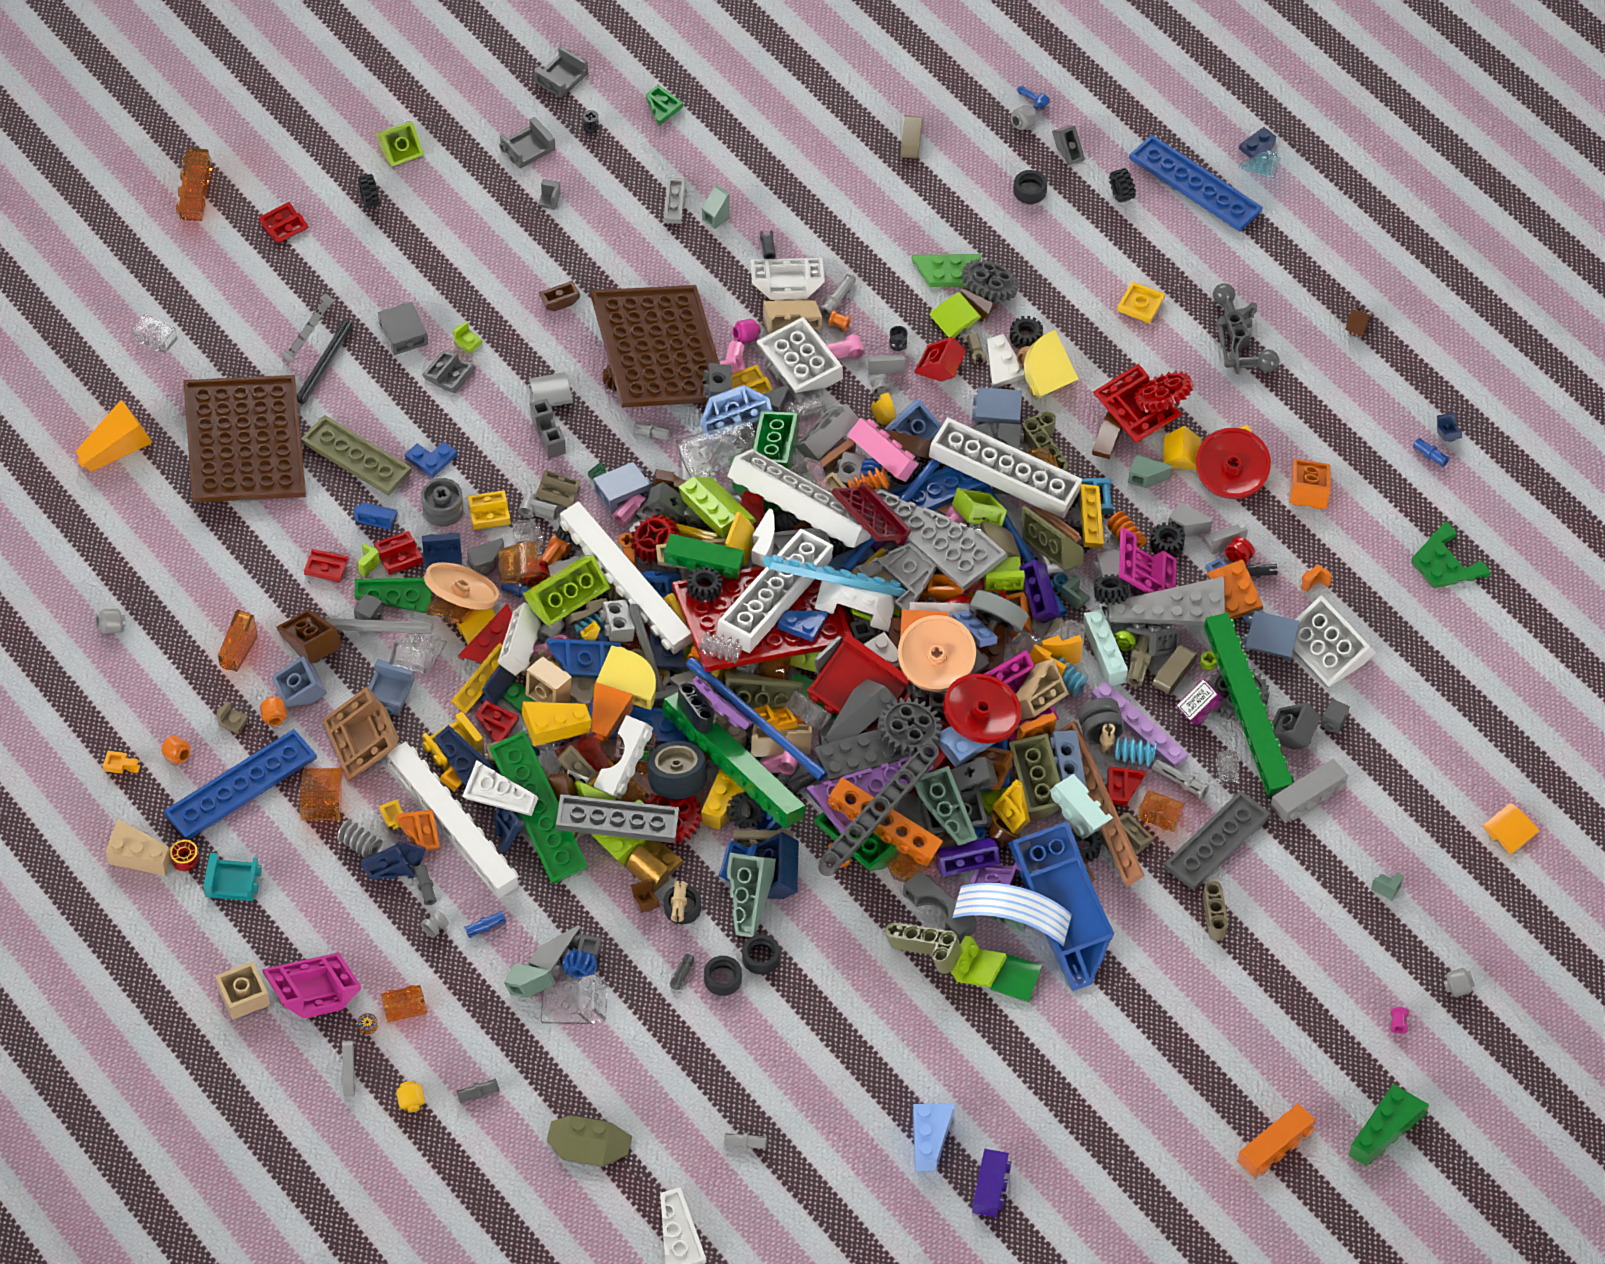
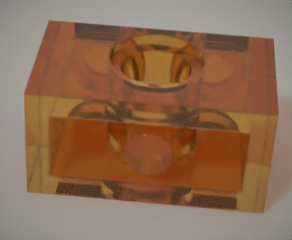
[1138,790,1185,832]

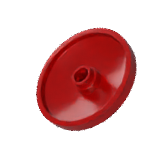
[1196,428,1271,499]
[943,674,1021,744]

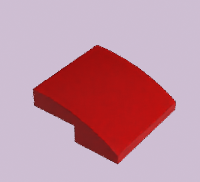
[258,202,309,244]
[373,531,424,575]

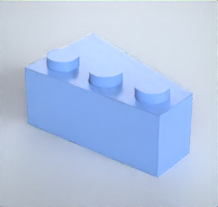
[913,1103,955,1171]

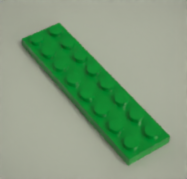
[489,730,589,884]

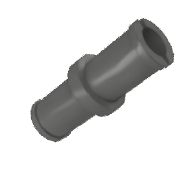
[414,865,437,905]
[456,1078,500,1103]

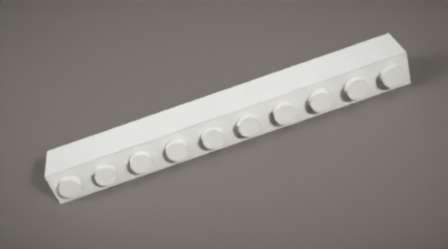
[560,501,693,654]
[386,741,519,899]

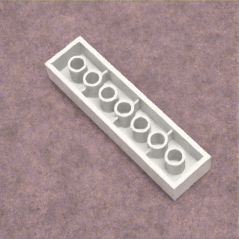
[929,417,1082,519]
[727,449,871,548]
[717,529,833,653]

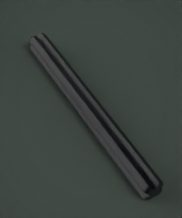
[297,320,353,404]

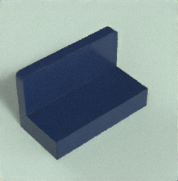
[478,664,515,705]

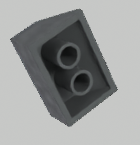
[920,790,988,834]

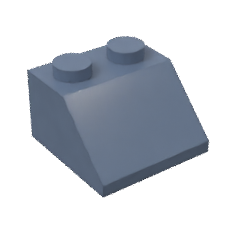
[271,656,327,706]

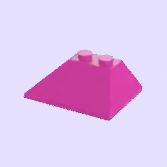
[1119,527,1177,593]
[985,650,1059,742]
[263,952,361,1019]

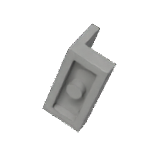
[867,354,906,375]
[1204,524,1248,554]

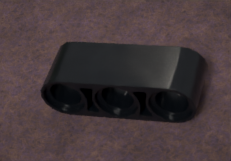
[677,682,714,733]

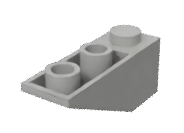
[528,925,581,977]

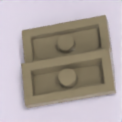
[535,470,580,507]
[980,521,1022,562]
[563,598,607,627]
[1097,812,1154,855]

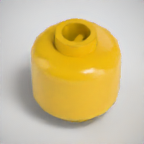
[396,1081,425,1113]

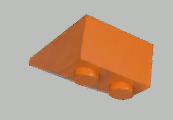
[1289,458,1331,509]

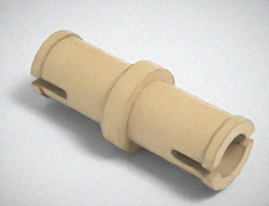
[1100,723,1115,755]
[671,881,687,922]

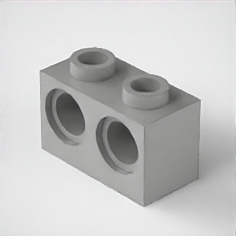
[600,600,635,642]

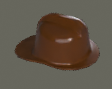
[989,810,1020,848]

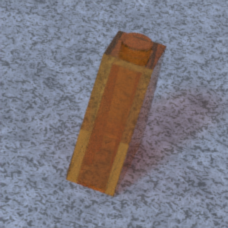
[218,609,258,672]

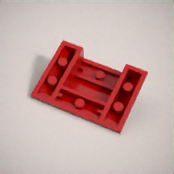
[1093,364,1181,444]

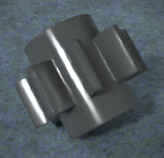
[906,682,930,702]

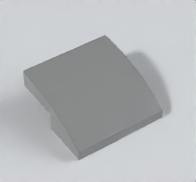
[529,372,573,407]

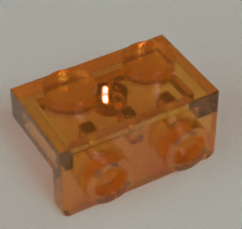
[886,842,936,883]
[381,985,427,1022]

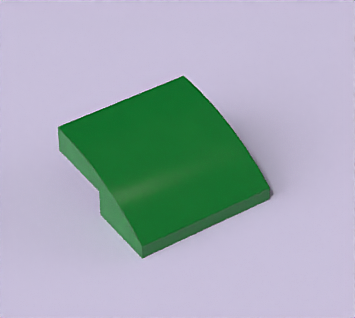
[990,954,1042,1003]

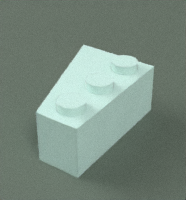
[1049,774,1113,839]

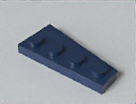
[650,599,687,671]

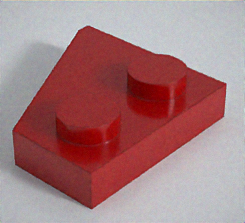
[476,700,519,742]
[1107,766,1146,806]

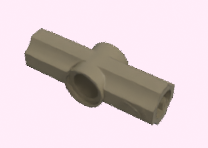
[1126,634,1152,687]

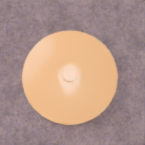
[424,563,499,610]
[898,615,976,692]

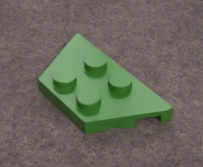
[912,254,981,287]

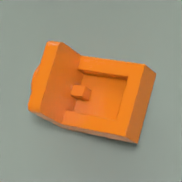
[1301,564,1332,592]

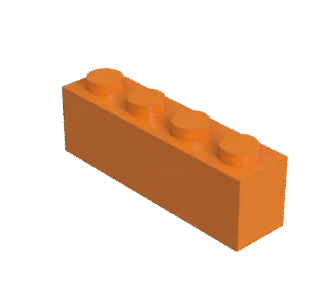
[1237,1103,1316,1178]

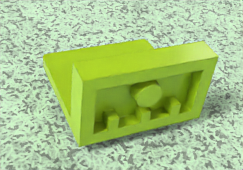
[983,557,1025,591]
[951,936,1007,987]

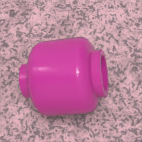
[732,319,761,344]

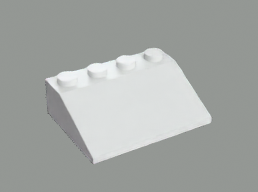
[757,317,843,393]
[1294,595,1376,687]

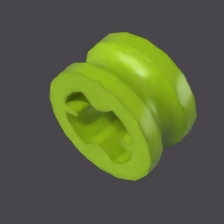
[1200,651,1217,671]

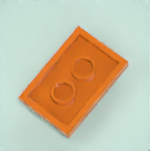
[1207,559,1263,620]

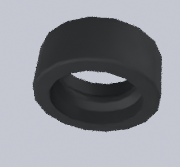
[1013,170,1047,204]
[663,885,701,925]
[742,934,780,975]
[704,956,742,996]

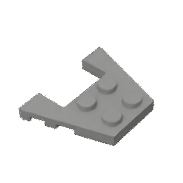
[856,542,937,611]

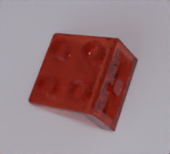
[555,732,611,774]

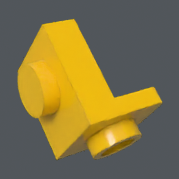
[378,799,403,830]

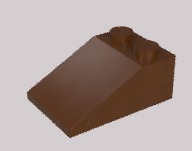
[276,609,343,663]

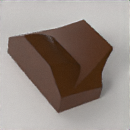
[539,280,580,311]

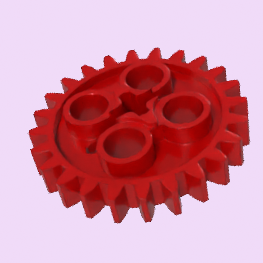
[1134,371,1194,413]
[644,793,703,846]

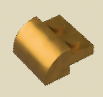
[626,840,683,893]

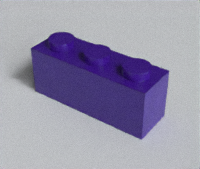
[1019,560,1060,623]
[935,837,1000,876]
[972,1148,1012,1218]

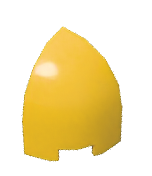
[871,392,896,426]

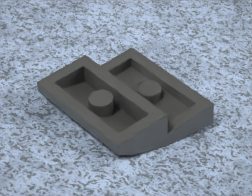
[422,350,476,393]

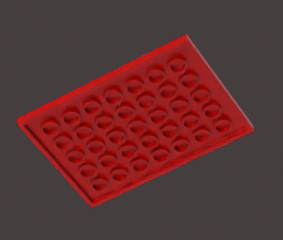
[672,566,853,672]

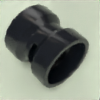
[889,326,908,351]

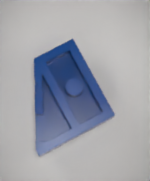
[777,611,828,642]

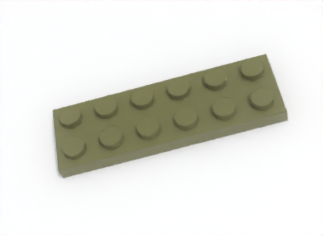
[301,415,412,496]

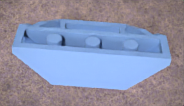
[700,385,773,440]

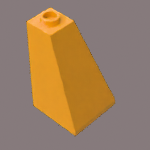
[75,400,152,472]

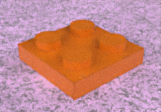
[1016,713,1057,740]

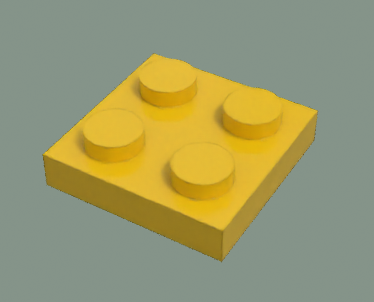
[1117,281,1165,324]

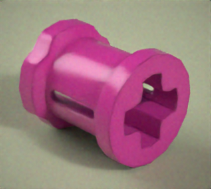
[1390,1007,1409,1034]

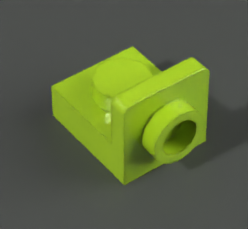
[453,321,482,354]
[358,543,380,577]

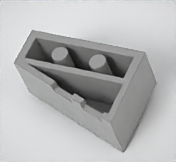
[795,403,859,463]

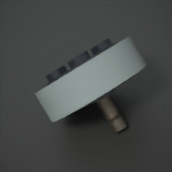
[969,590,1029,633]

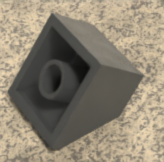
[1272,702,1321,750]

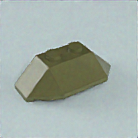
[547,1115,632,1167]

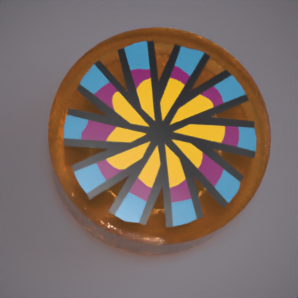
[357,1013,378,1034]

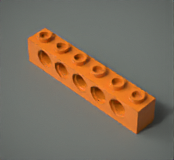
[826,777,943,866]

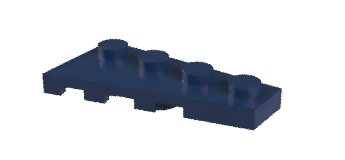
[434,725,501,804]

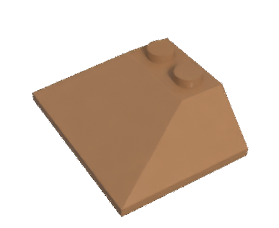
[322,687,399,781]

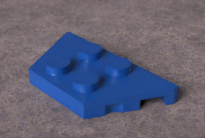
[546,638,621,679]

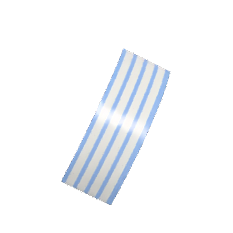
[952,883,1072,946]

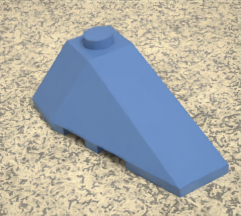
[871,400,942,458]

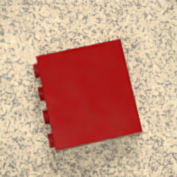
[806,634,910,734]

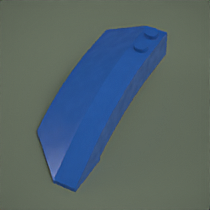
[1009,821,1114,991]

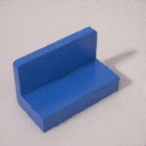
[354,502,398,530]

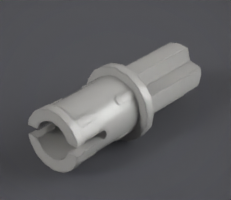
[633,422,670,440]

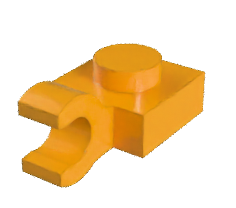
[103,751,140,774]

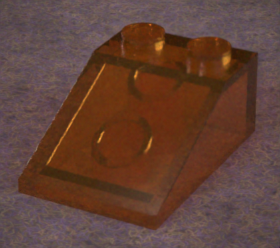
[299,768,343,821]

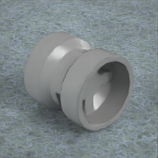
[421,910,449,938]

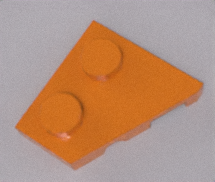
[394,810,440,851]

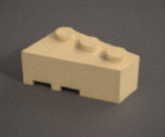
[763,300,822,335]

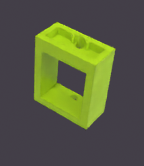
[952,488,1007,527]

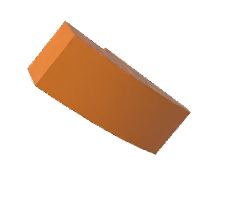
[917,574,965,603]

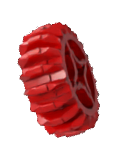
[630,514,681,564]

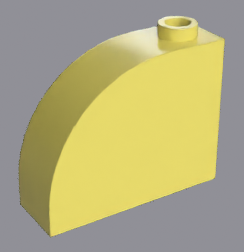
[1024,330,1078,400]
[596,646,656,710]

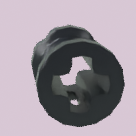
[583,110,599,134]

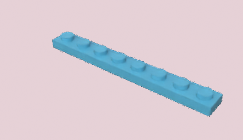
[762,555,906,597]

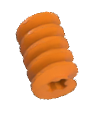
[847,466,889,491]
[1107,511,1147,549]

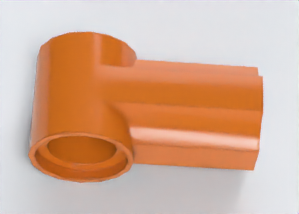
[539,534,573,570]

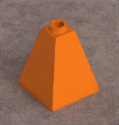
[591,682,633,743]

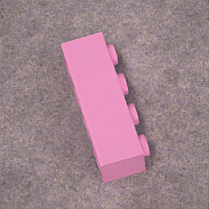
[848,418,919,482]

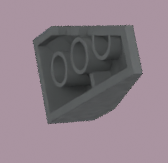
[824,679,898,743]

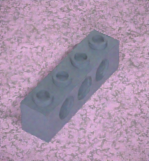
[1048,730,1088,812]

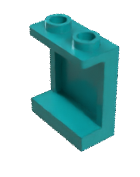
[203,853,262,901]

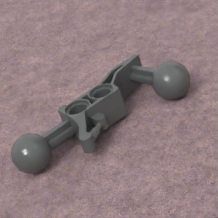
[1212,283,1280,374]

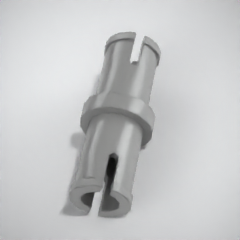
[724,1133,767,1149]

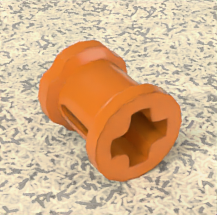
[828,310,851,331]

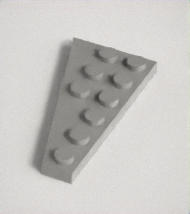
[1109,576,1225,626]

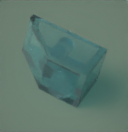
[1238,150,1281,178]

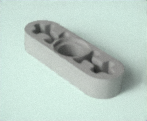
[342,1040,355,1096]

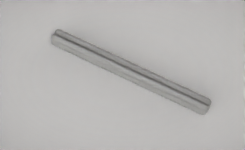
[325,618,434,634]

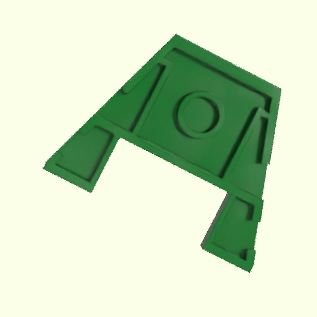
[1411,521,1491,588]

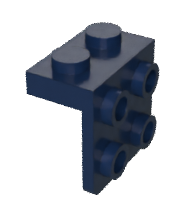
[422,533,462,573]

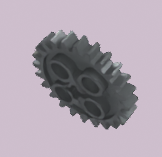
[961,259,1019,302]
[1208,669,1270,721]
[877,697,942,756]

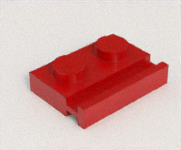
[303,549,349,583]

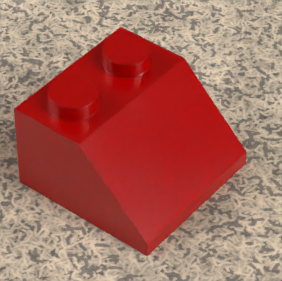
[914,337,966,382]

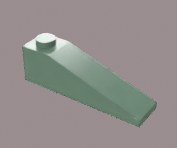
[914,766,977,846]
[727,853,776,937]

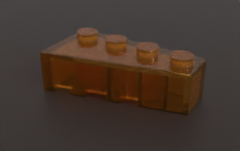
[176,148,213,221]

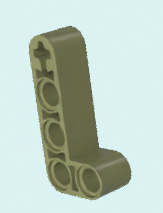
[1023,411,1068,472]
[885,923,962,974]

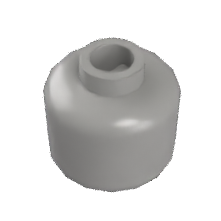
[1011,105,1037,130]
[96,609,126,634]
[1443,968,1475,997]

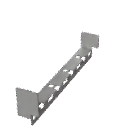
[282,293,335,362]

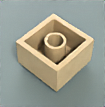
[526,657,572,703]
[215,961,270,1020]

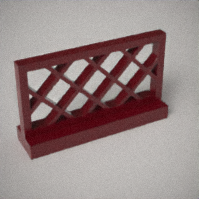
[831,482,912,545]

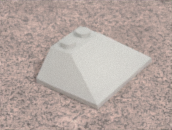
[751,258,825,301]
[815,580,897,632]

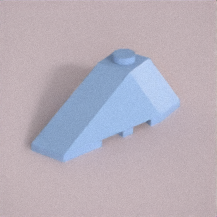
[937,726,1019,768]

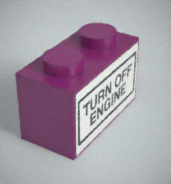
[1176,678,1224,725]

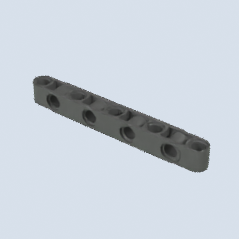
[818,743,939,876]

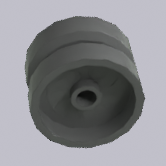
[421,478,464,527]
[1077,697,1125,744]

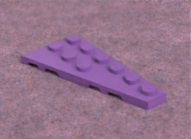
[805,755,934,834]

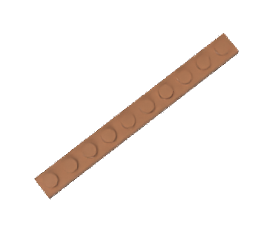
[1059,721,1145,886]

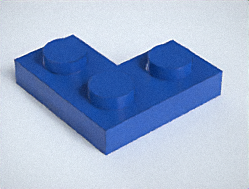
[404,441,458,478]

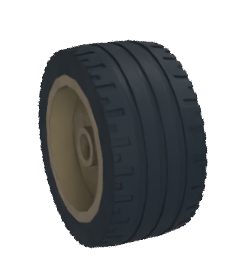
[647,741,707,799]

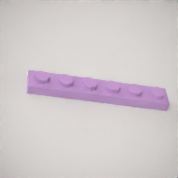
[1091,681,1188,768]

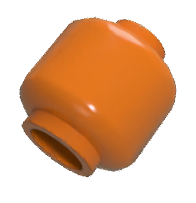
[260,696,287,726]
[161,735,191,764]

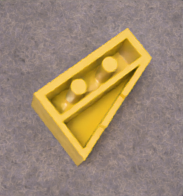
[522,702,592,746]
[701,768,745,830]

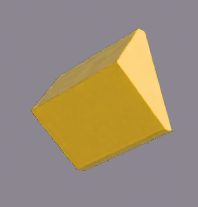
[1163,426,1201,470]

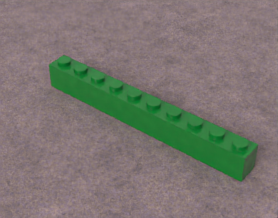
[1203,612,1294,797]
[662,693,805,829]

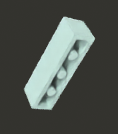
[1083,609,1128,686]

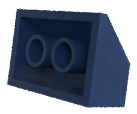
[755,832,799,899]

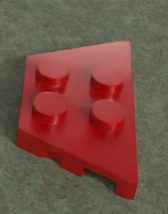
[458,604,512,664]

